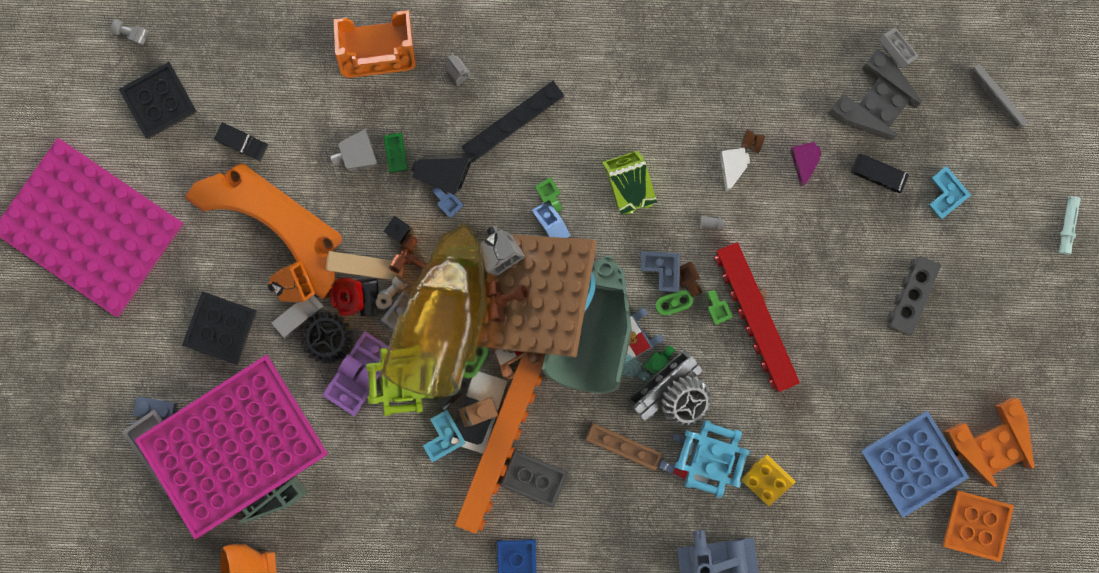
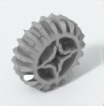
[661,375,713,427]

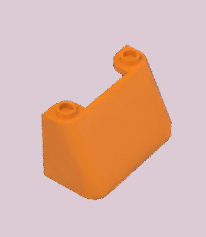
[334,10,416,78]

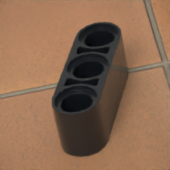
[851,154,909,193]

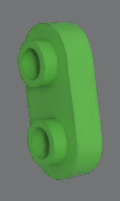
[655,290,693,316]
[459,343,488,378]

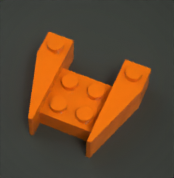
[943,398,1035,487]

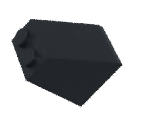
[411,154,474,195]

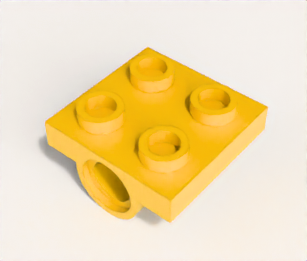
[741,454,796,506]

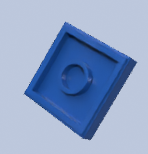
[497,539,537,573]

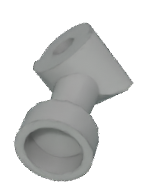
[110,19,149,46]
[376,275,408,309]

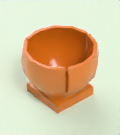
[220,544,277,573]

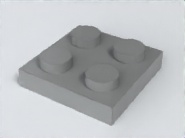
[879,27,919,69]

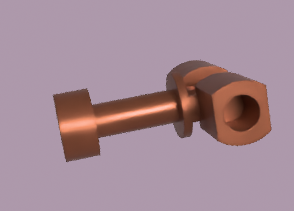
[389,234,438,279]
[486,281,529,323]

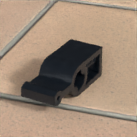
[214,122,269,162]

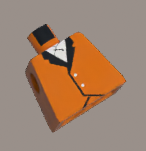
[268,261,315,302]

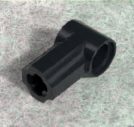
[358,278,378,317]
[434,376,469,411]

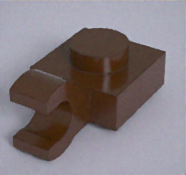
[679,261,703,297]

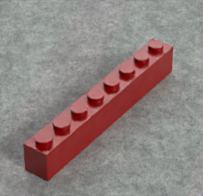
[714,242,800,392]

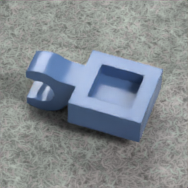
[432,187,464,218]

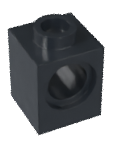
[384,216,412,244]

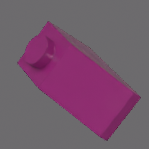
[790,141,821,186]

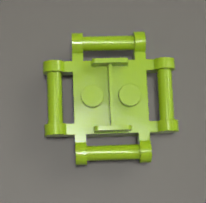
[366,345,436,416]

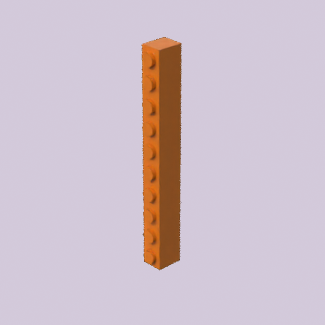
[455,353,545,534]

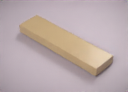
[325,251,404,280]

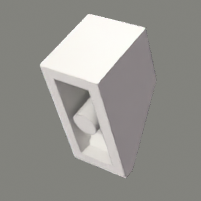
[720,148,750,191]

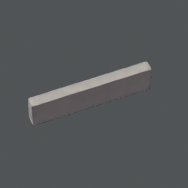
[970,64,1028,129]

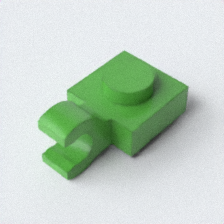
[535,177,563,212]
[706,290,733,325]

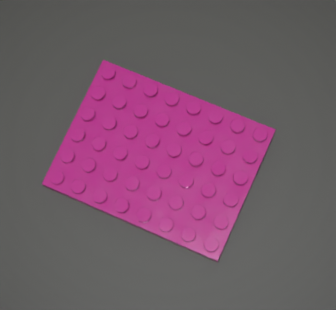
[0,138,184,318]
[134,355,329,540]

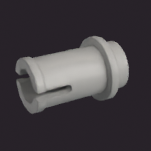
[700,216,724,231]

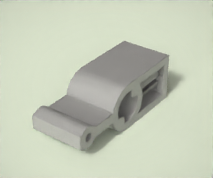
[445,54,471,86]
[272,295,323,339]

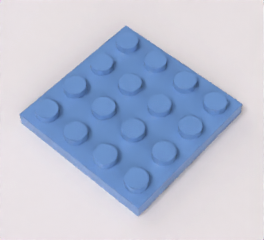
[861,411,969,518]

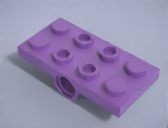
[322,331,394,416]

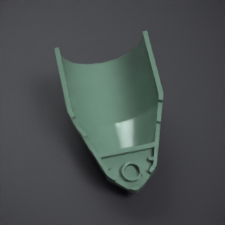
[542,255,632,393]

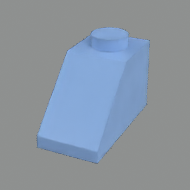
[532,202,571,238]

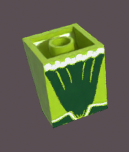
[602,151,657,214]

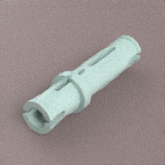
[1059,196,1081,255]

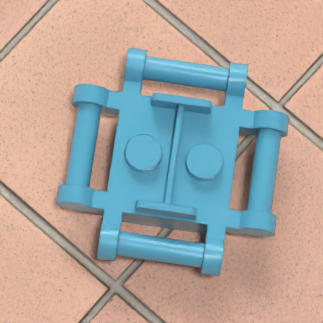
[675,420,751,498]

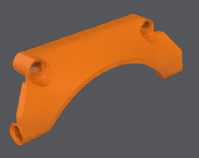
[185,163,342,300]

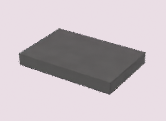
[500,450,568,508]

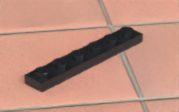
[461,81,565,163]

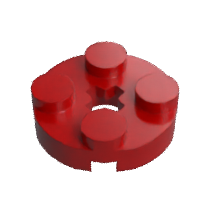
[329,277,364,316]

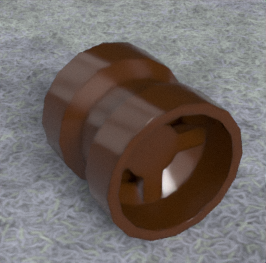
[741,129,765,154]

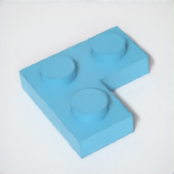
[928,166,971,220]
[423,410,466,462]

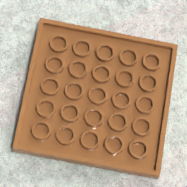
[474,235,597,358]

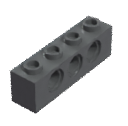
[886,256,941,336]

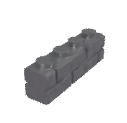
[627,350,703,421]

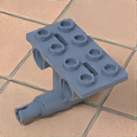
[677,530,759,573]

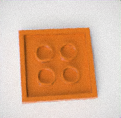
[942,490,1014,562]

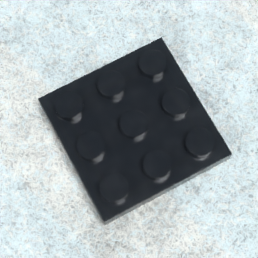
[119,62,197,140]
[182,291,257,365]

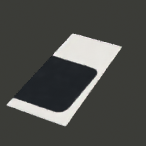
[451,372,507,454]

